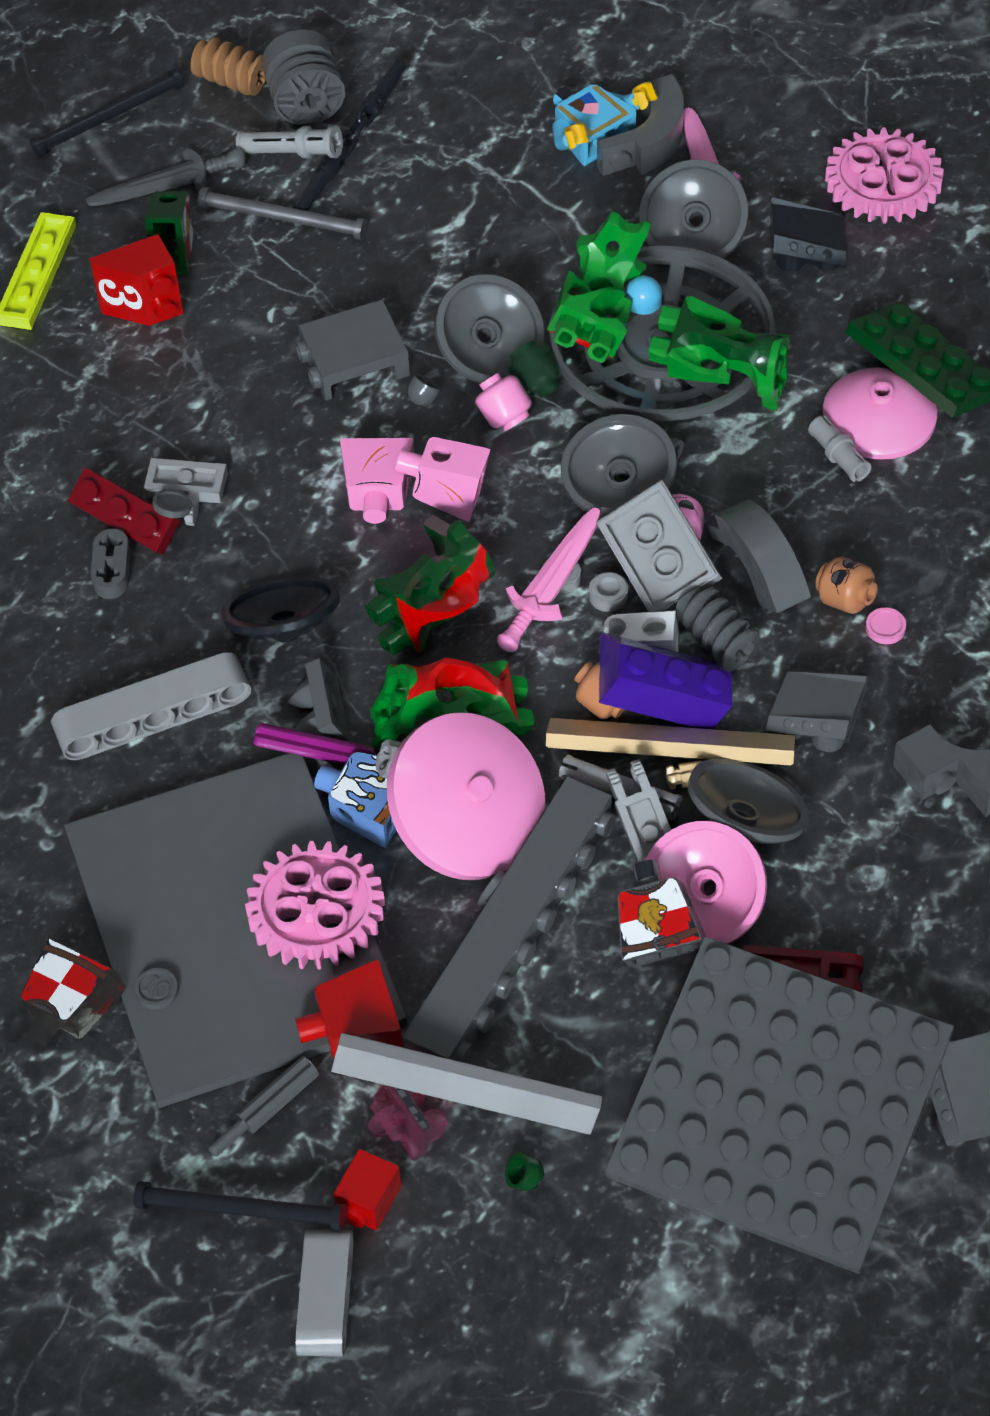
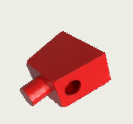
[295,960,403,1058]

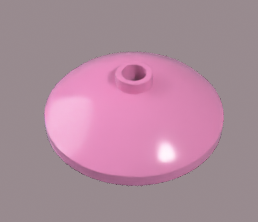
[822,368,937,459]
[645,821,767,945]

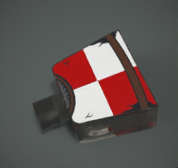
[20,938,127,1049]

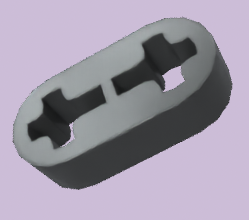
[90,528,131,599]

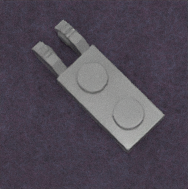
[605,759,671,863]

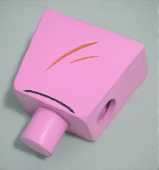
[395,437,491,522]
[340,438,415,524]

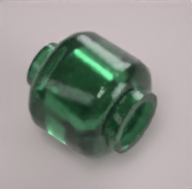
[507,340,562,399]

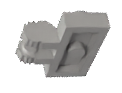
[144,458,228,526]

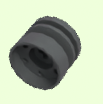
[262,29,346,125]

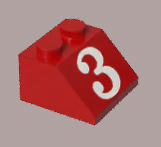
[89,234,183,326]

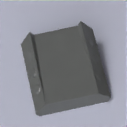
[765,668,870,753]
[929,1030,990,1146]

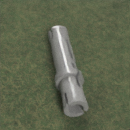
[558,754,683,821]

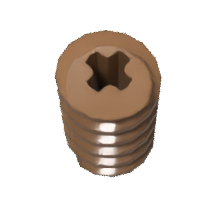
[191,37,266,96]

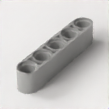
[51,653,251,760]

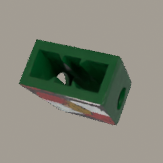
[145,191,193,275]

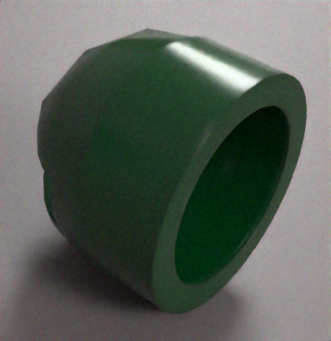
[505,1153,545,1191]

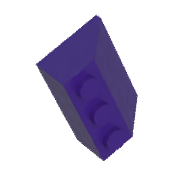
[599,632,732,729]

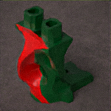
[365,515,495,656]

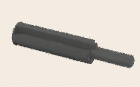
[209,1056,319,1156]

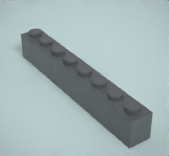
[402,776,615,1063]

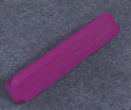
[253,723,375,765]

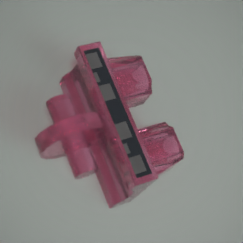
[368,1085,448,1160]

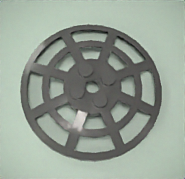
[550,245,775,421]

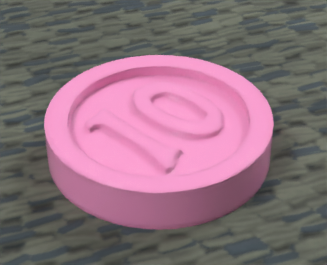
[866,608,906,644]

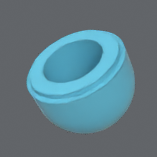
[625,275,662,315]

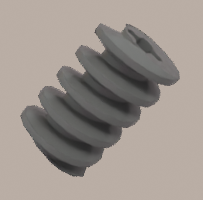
[674,587,760,672]

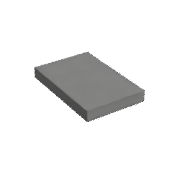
[596,480,723,612]

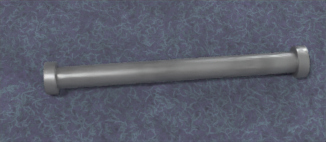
[198,187,367,240]

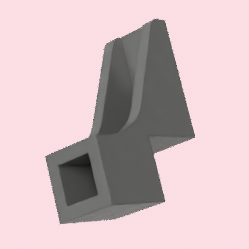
[893,724,990,817]

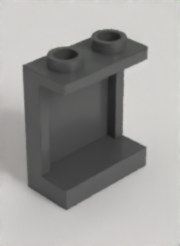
[295,300,410,401]

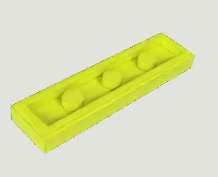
[0,212,77,330]

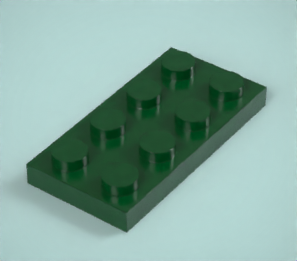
[846,302,990,418]

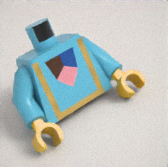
[552,82,658,166]

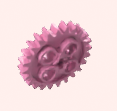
[825,127,944,224]
[245,841,385,969]

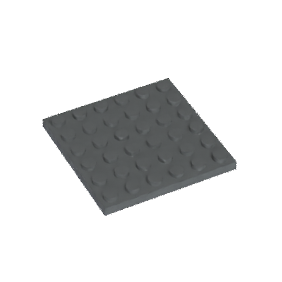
[605,937,954,1275]

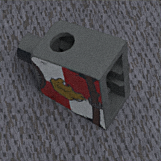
[618,860,706,968]

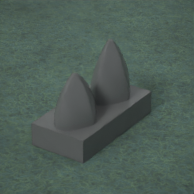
[288,658,351,742]

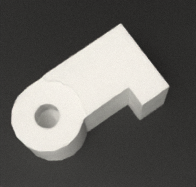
[604,611,680,652]

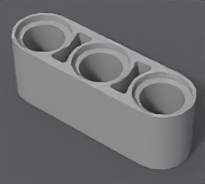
[296,1228,353,1357]

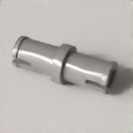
[808,415,872,482]

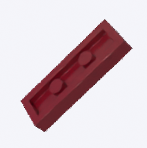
[68,467,180,554]

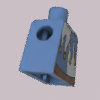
[314,752,396,848]

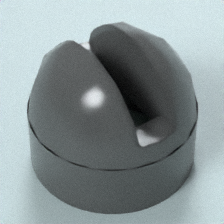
[408,374,441,406]

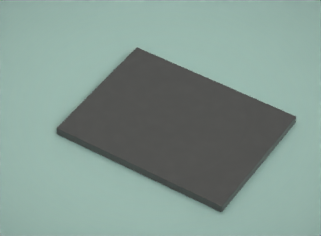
[64,753,407,1109]

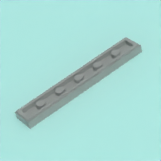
[331,1033,602,1135]

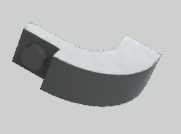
[597,74,684,176]
[704,499,811,613]

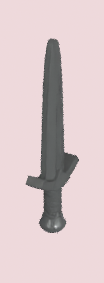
[86,148,246,206]

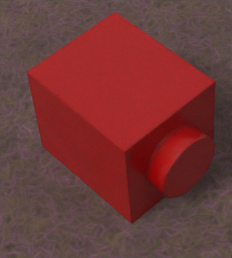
[334,1149,402,1231]

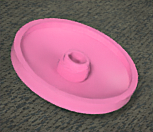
[387,713,546,880]

